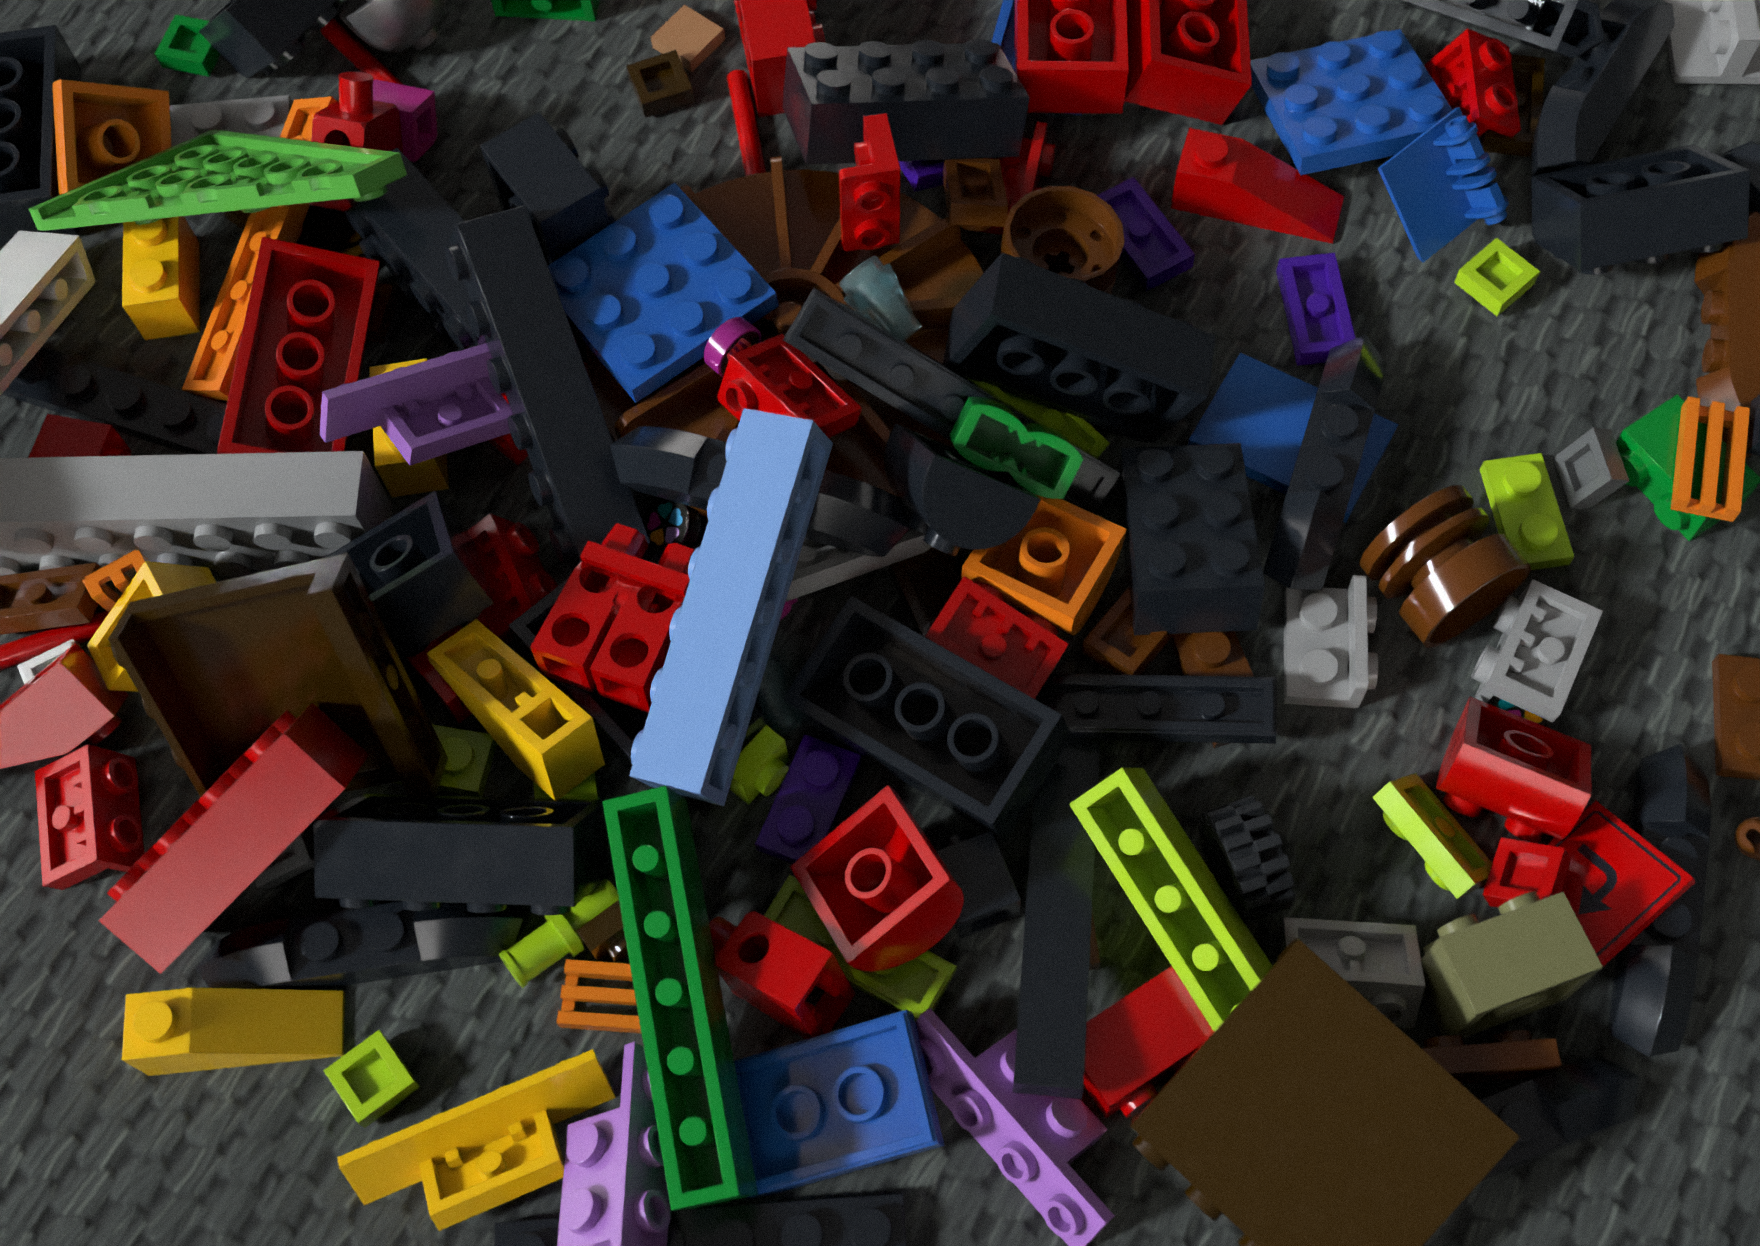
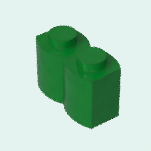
[950,397,1084,499]

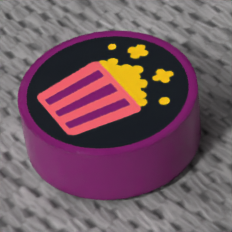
[704,317,762,378]

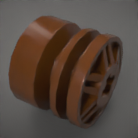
[1001,186,1125,295]
[1359,485,1531,648]

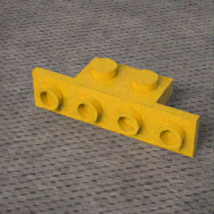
[337,1049,616,1231]

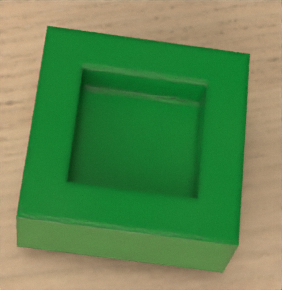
[155,14,221,77]

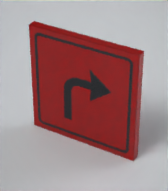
[1547,801,1696,966]

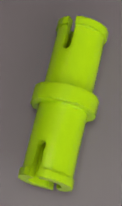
[499,878,619,988]

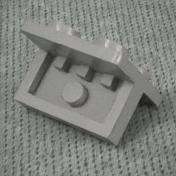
[1663,0,1760,84]

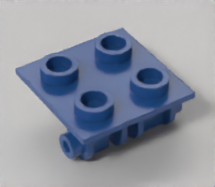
[1378,107,1509,263]

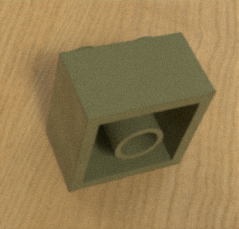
[1421,891,1603,1038]

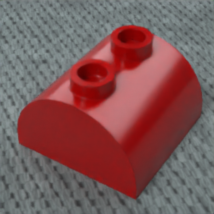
[1436,697,1592,842]
[790,785,964,972]

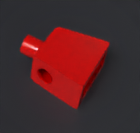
[309,72,403,211]
[709,911,855,1040]

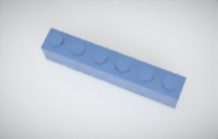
[629,408,833,806]

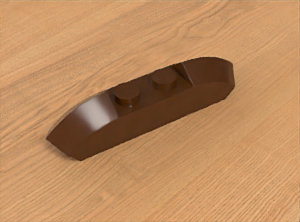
[1694,211,1760,460]

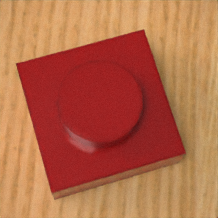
[1483,837,1571,908]

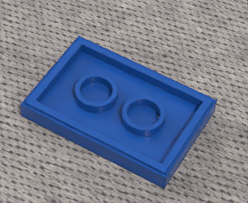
[1188,353,1398,523]
[734,1009,945,1199]

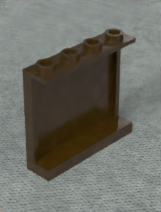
[108,553,448,801]
[1130,938,1520,1246]

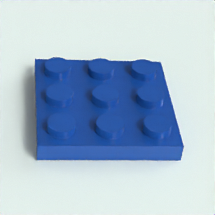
[1250,29,1453,175]
[548,183,779,403]

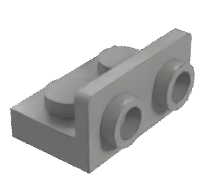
[1284,575,1378,708]
[1471,579,1603,723]
[1280,917,1425,1028]

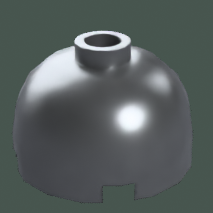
[339,0,445,52]

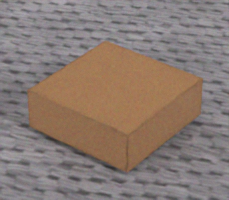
[651,5,725,72]

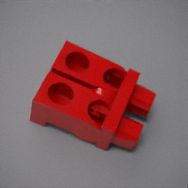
[530,523,695,713]

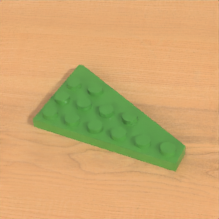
[29,129,407,231]

